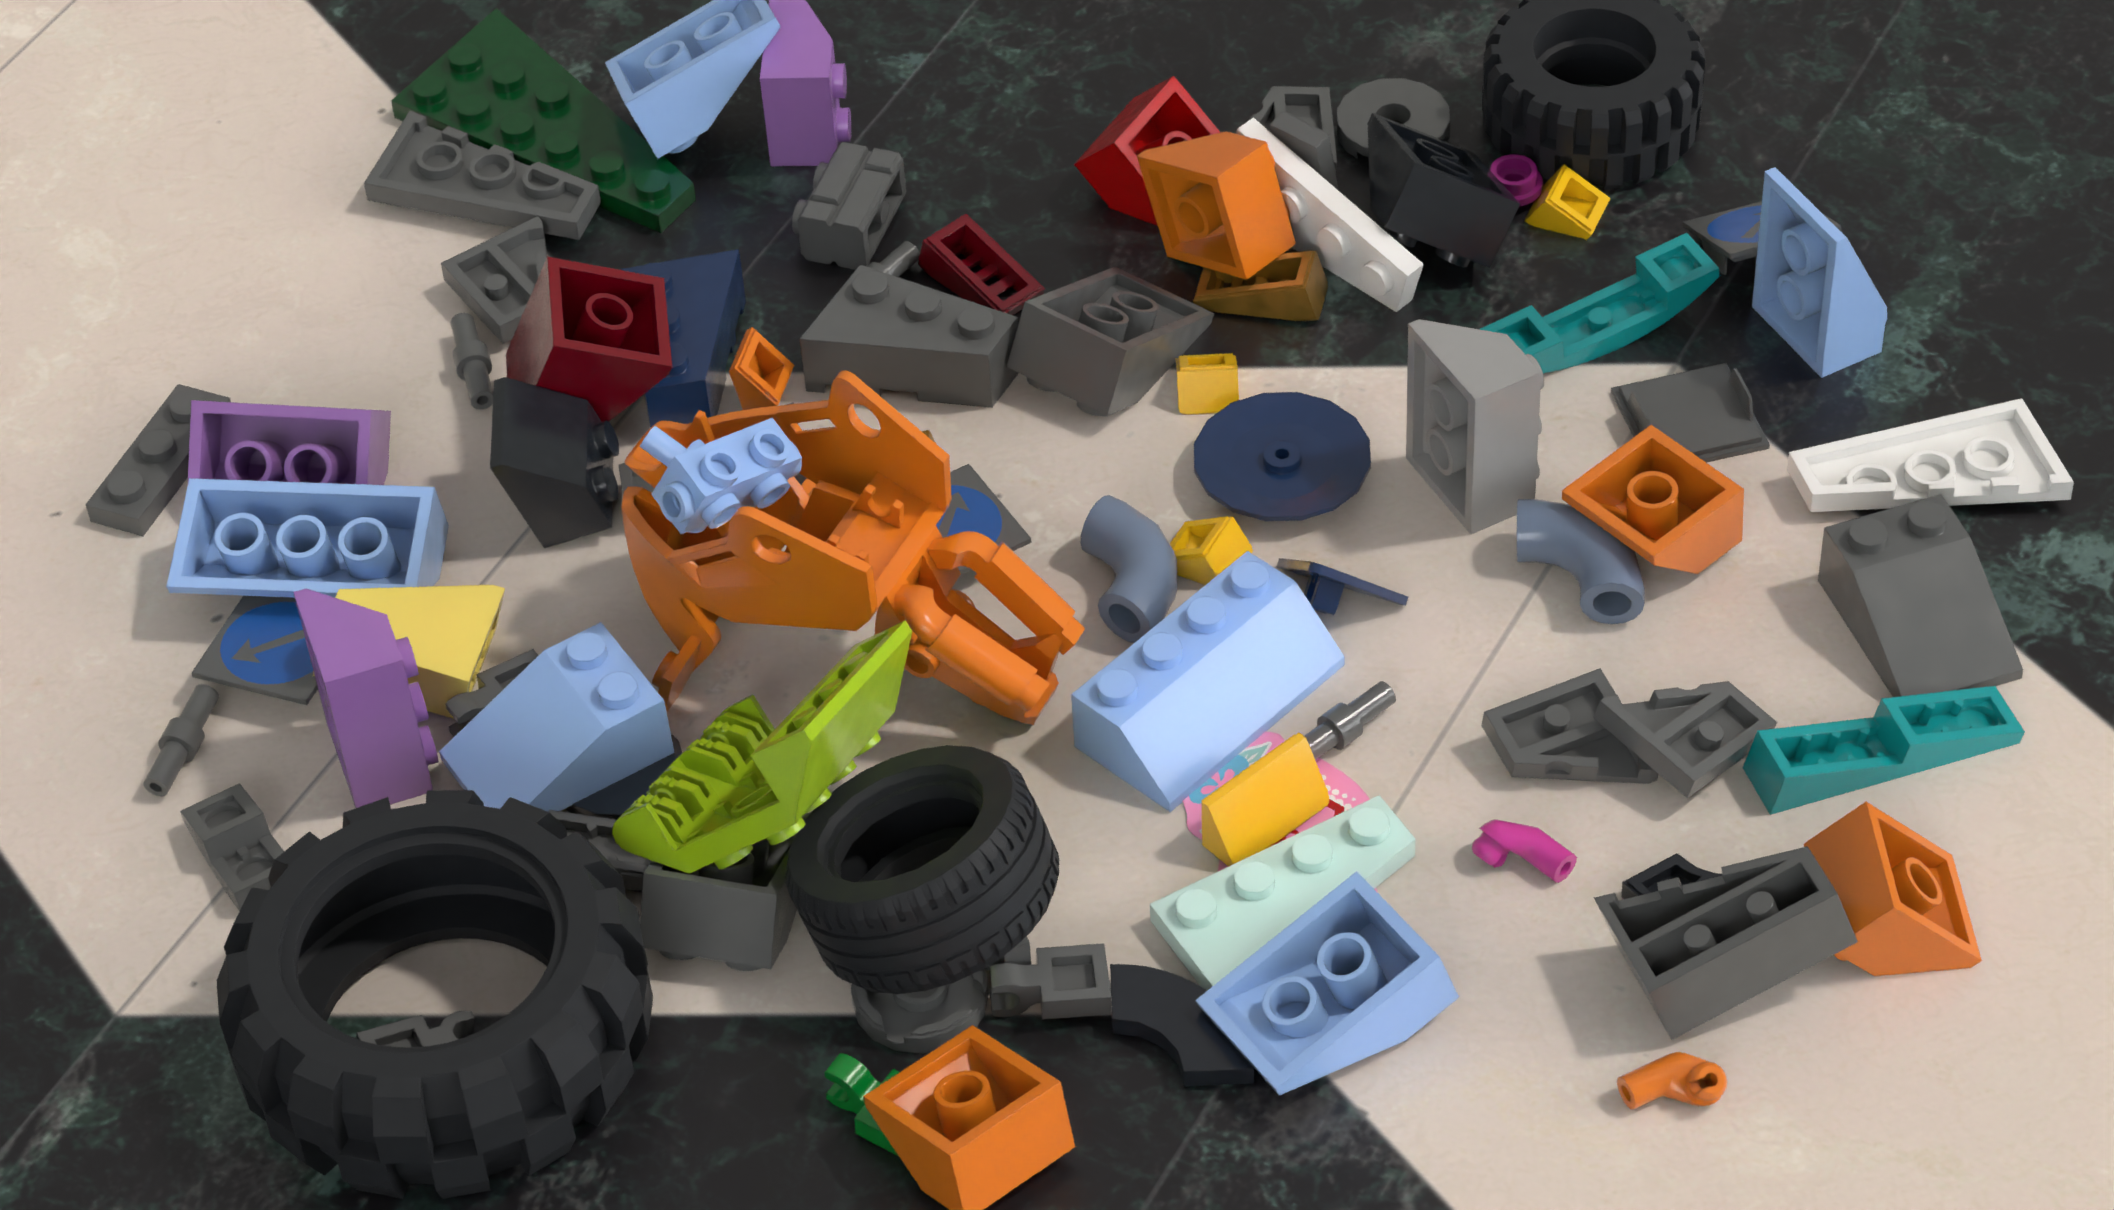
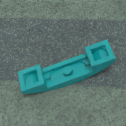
[1479,233,1719,373]

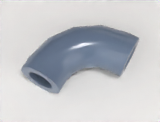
[1080,495,1177,643]
[1517,499,1645,624]

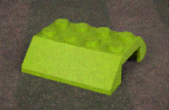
[612,620,912,874]

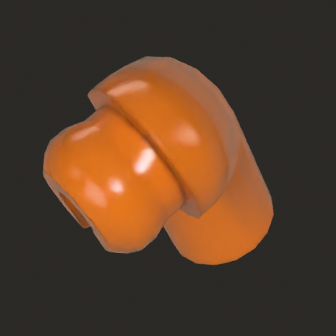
[1617,1052,1727,1109]

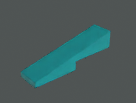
[1743,686,2025,815]

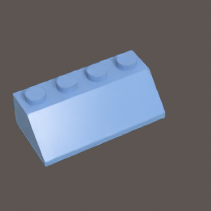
[166,478,449,598]
[1071,551,1345,812]

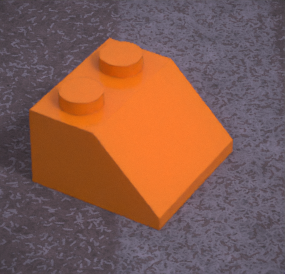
[1137,132,1296,280]
[1562,425,1744,574]
[1804,802,1982,976]
[863,1025,1075,1210]

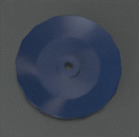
[1194,392,1371,522]

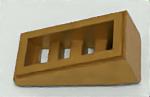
[1193,250,1328,321]

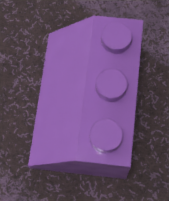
[187,400,391,487]
[293,588,439,808]

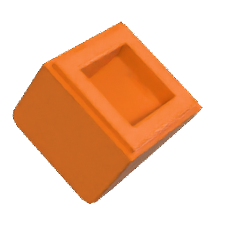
[729,327,794,410]

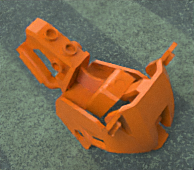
[621,370,1085,725]

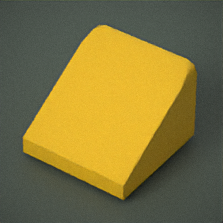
[1524,164,1610,240]
[1176,353,1239,414]
[1170,516,1253,585]

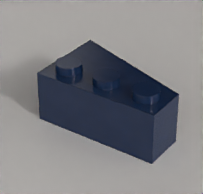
[621,249,746,428]

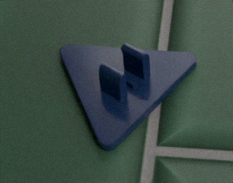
[1276,558,1409,615]

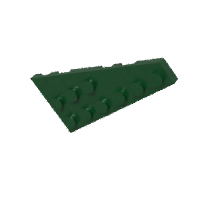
[391,8,696,233]

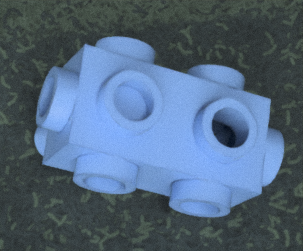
[639,417,802,534]

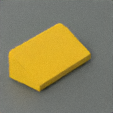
[1201,733,1329,867]

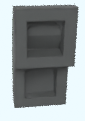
[180,783,284,911]

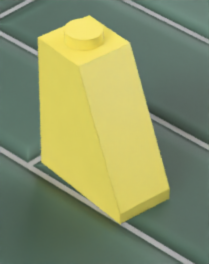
[313,585,505,719]

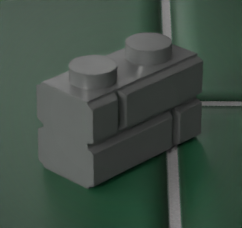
[792,142,907,270]

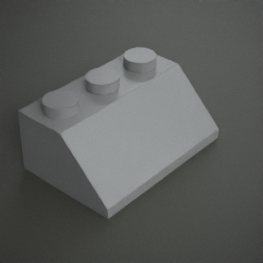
[1406,319,1544,534]

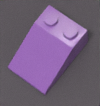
[760,0,851,166]

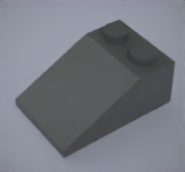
[1007,267,1214,416]
[1818,494,2023,697]
[640,813,810,971]

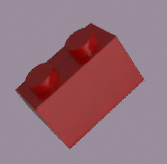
[1074,76,1221,226]

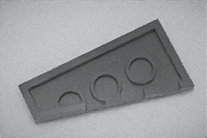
[364,111,601,240]

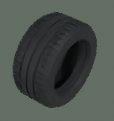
[785,745,1060,994]

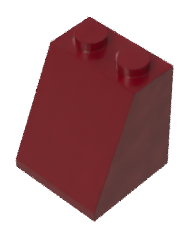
[506,256,672,422]

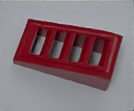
[918,214,1045,315]

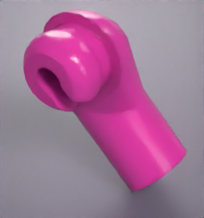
[1472,819,1577,883]

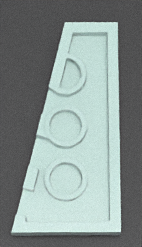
[1150,795,1416,991]

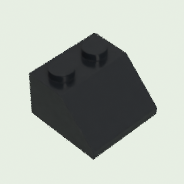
[490,377,619,548]

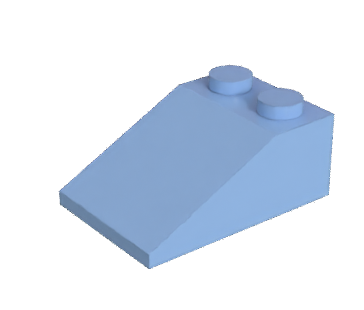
[605,0,781,158]
[1752,167,1887,378]
[439,622,675,812]
[1195,871,1459,1096]

